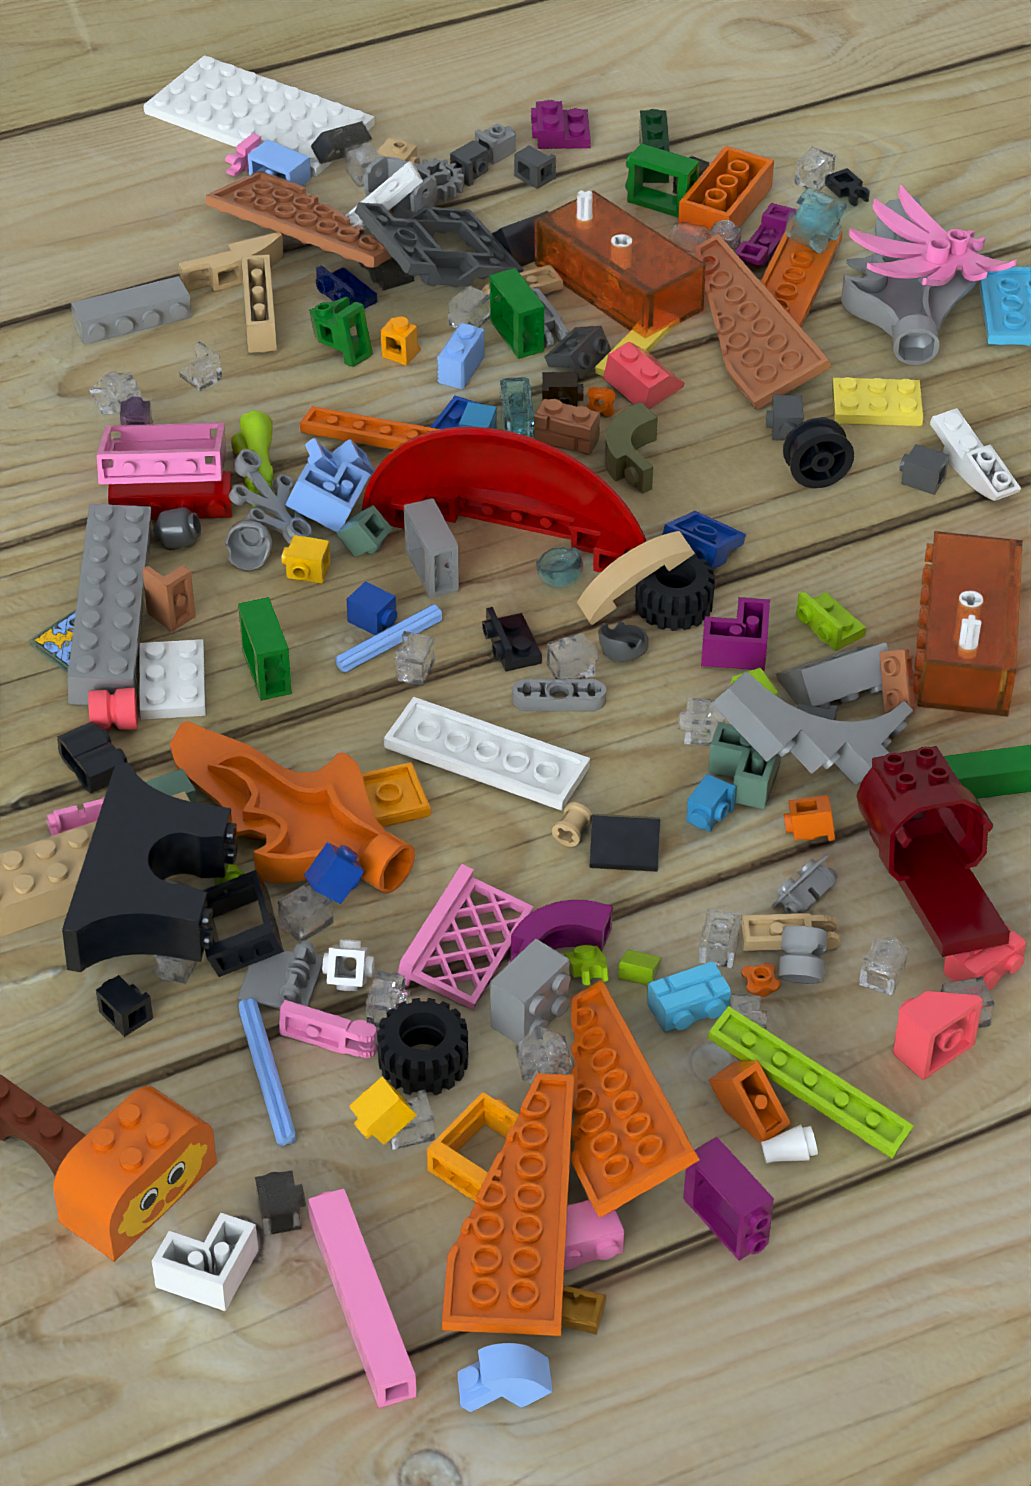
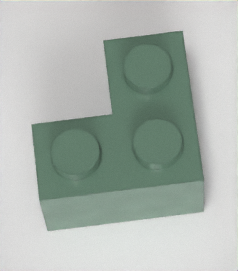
[708,722,781,810]

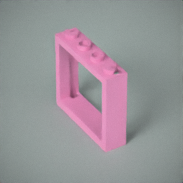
[97,422,226,484]

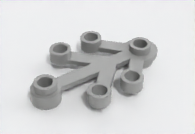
[229,449,312,544]

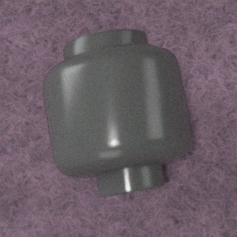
[153,507,201,550]

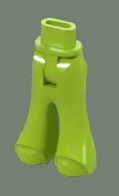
[231,410,274,510]

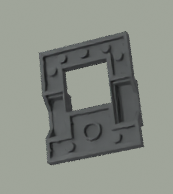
[355,202,524,287]

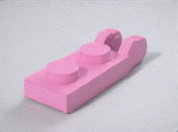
[279,1000,377,1059]

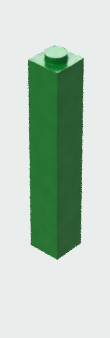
[944,745,1031,799]

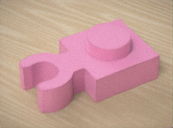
[225,133,262,176]

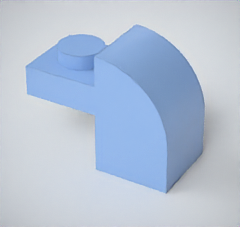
[305,438,374,477]
[457,1343,553,1412]

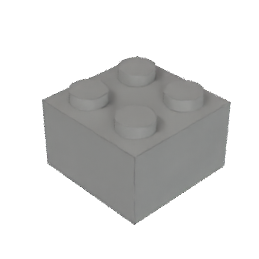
[490,939,571,1048]

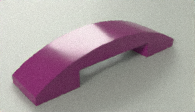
[735,203,797,266]

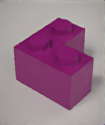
[701,597,770,671]

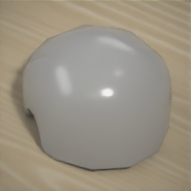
[225,520,272,571]

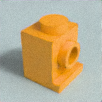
[381,316,421,366]

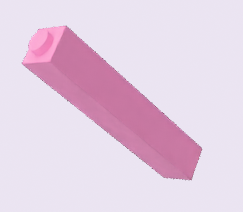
[308,1189,416,1408]

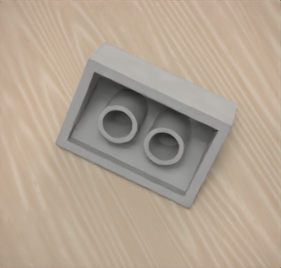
[776,642,889,709]

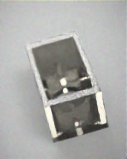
[310,121,372,164]

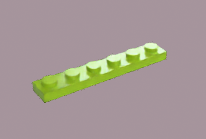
[707,1006,914,1159]

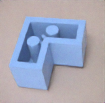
[285,460,370,533]

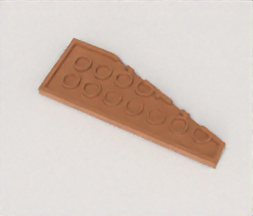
[206,171,392,268]
[695,234,831,410]

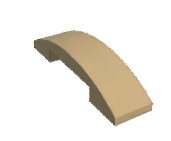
[577,531,695,625]

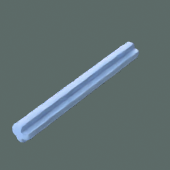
[238,998,296,1146]

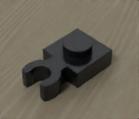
[825,168,870,206]

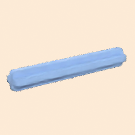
[335,605,443,673]

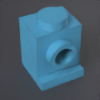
[686,774,736,832]

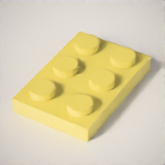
[832,377,923,426]

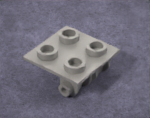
[237,941,324,1008]

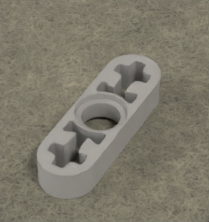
[512,679,606,711]

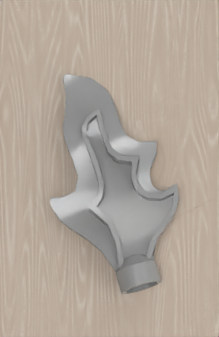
[841,197,977,365]

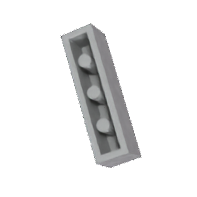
[71,276,192,345]

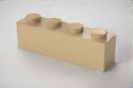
[241,254,277,353]

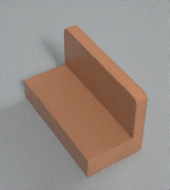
[142,565,196,632]

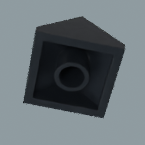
[492,211,562,267]
[589,814,660,872]

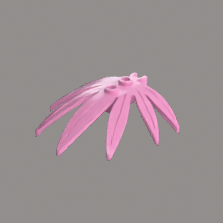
[849,185,1017,286]

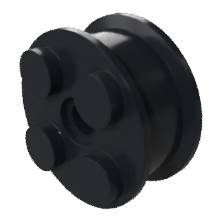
[783,417,854,488]

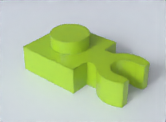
[564,945,609,985]

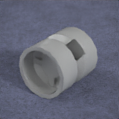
[778,926,828,984]

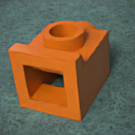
[784,795,835,841]

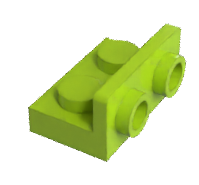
[796,591,866,651]

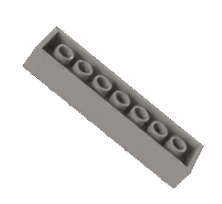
[68,504,151,705]

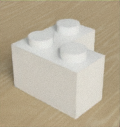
[152,1213,258,1311]

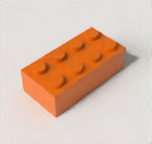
[678,146,774,244]

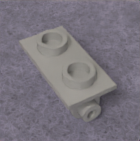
[771,854,837,914]

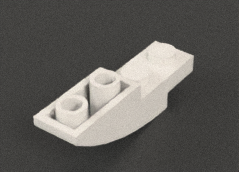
[930,408,1021,501]

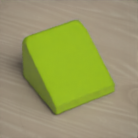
[618,949,662,985]

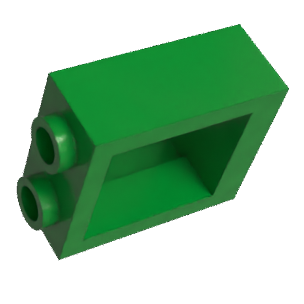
[625,143,700,218]
[490,268,544,359]
[238,597,292,701]

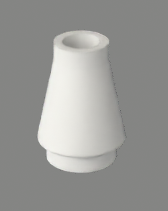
[761,1124,818,1163]

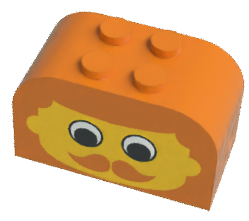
[53,1086,217,1262]

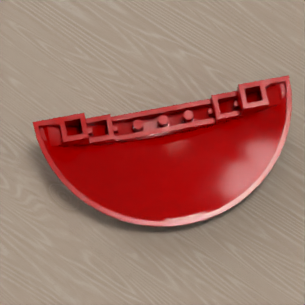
[362,427,647,573]

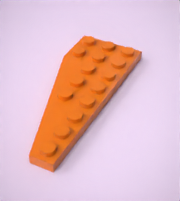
[571,980,700,1218]
[442,1073,574,1336]

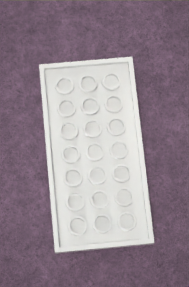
[144,56,375,177]

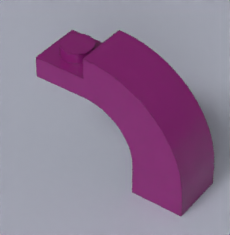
[509,900,613,963]

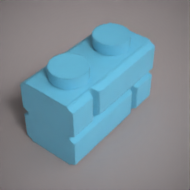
[647,961,731,1032]

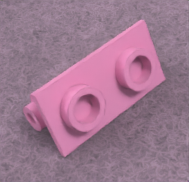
[46,797,105,836]

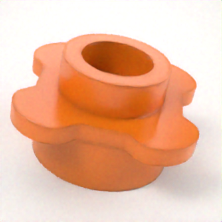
[586,387,616,417]
[741,963,781,997]

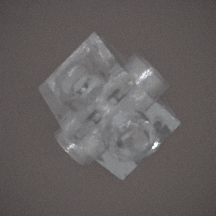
[89,371,143,415]
[678,698,725,746]
[515,1025,573,1084]

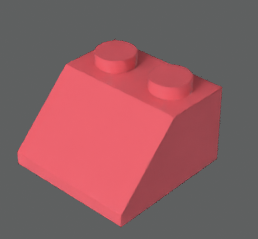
[603,342,684,409]
[893,991,983,1080]

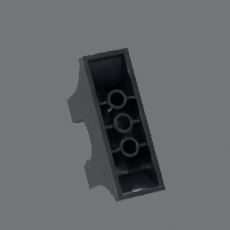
[62,761,238,972]

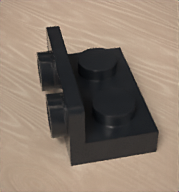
[482,607,542,672]

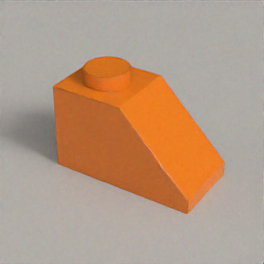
[708,1060,791,1143]

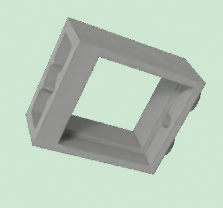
[404,498,459,598]

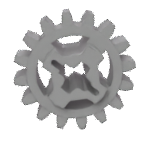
[414,158,464,203]

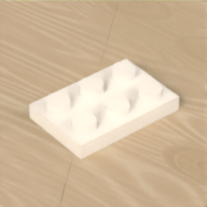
[139,639,206,720]

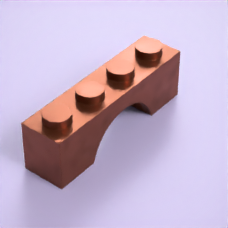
[0,1074,86,1176]

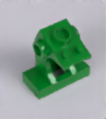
[309,297,373,367]

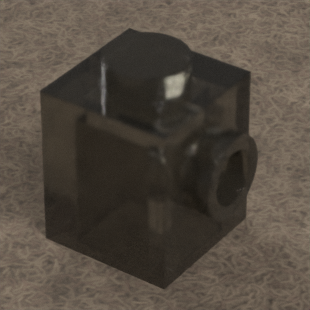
[255,1170,306,1236]

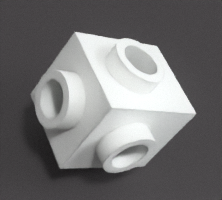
[323,939,375,991]

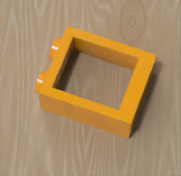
[427,1092,519,1202]

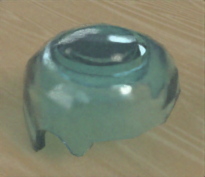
[536,547,583,588]

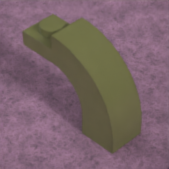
[605,402,658,494]

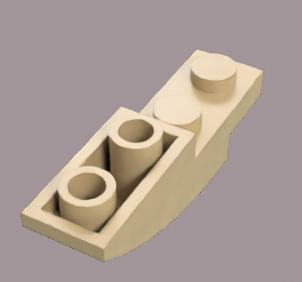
[179,232,283,292]

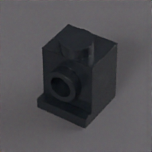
[96,975,153,1037]

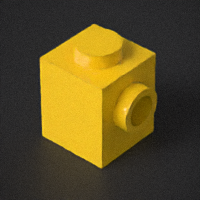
[282,535,331,584]
[349,1076,417,1145]

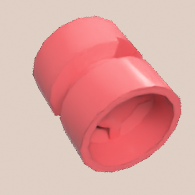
[88,688,138,731]

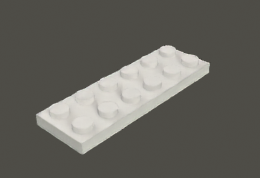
[384,697,590,811]

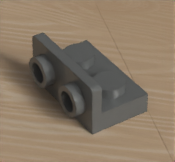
[545,326,611,379]

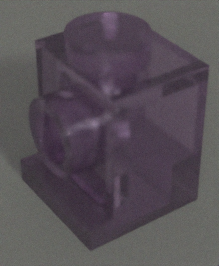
[120,396,154,425]

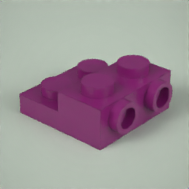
[531,100,591,149]

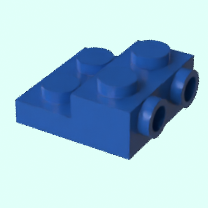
[662,511,746,569]

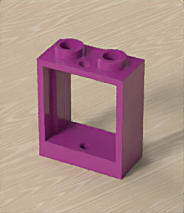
[683,1137,774,1261]

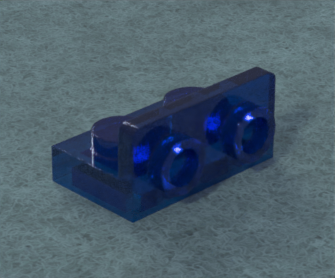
[316,265,377,309]

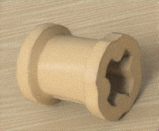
[552,802,592,847]

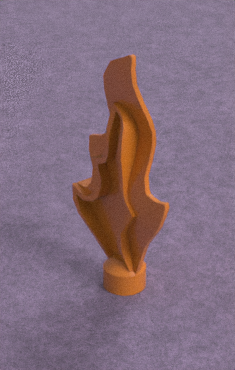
[170,721,415,893]

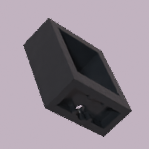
[203,870,284,977]

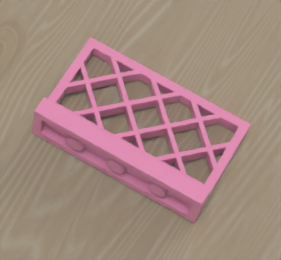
[396,864,534,1010]

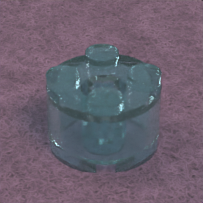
[785,187,847,254]

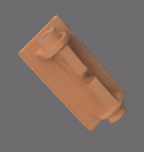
[880,649,917,714]

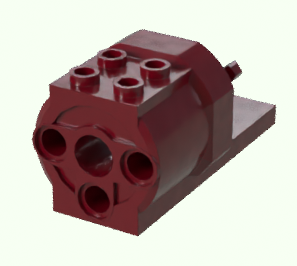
[856,746,1010,957]

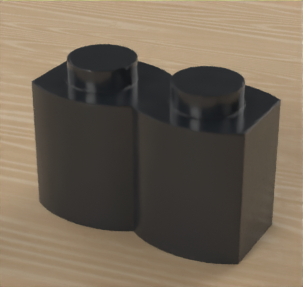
[57,722,128,793]

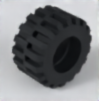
[635,554,715,631]
[377,998,469,1096]

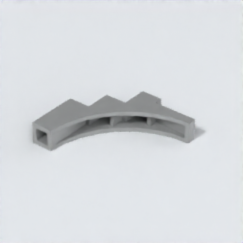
[712,671,913,785]

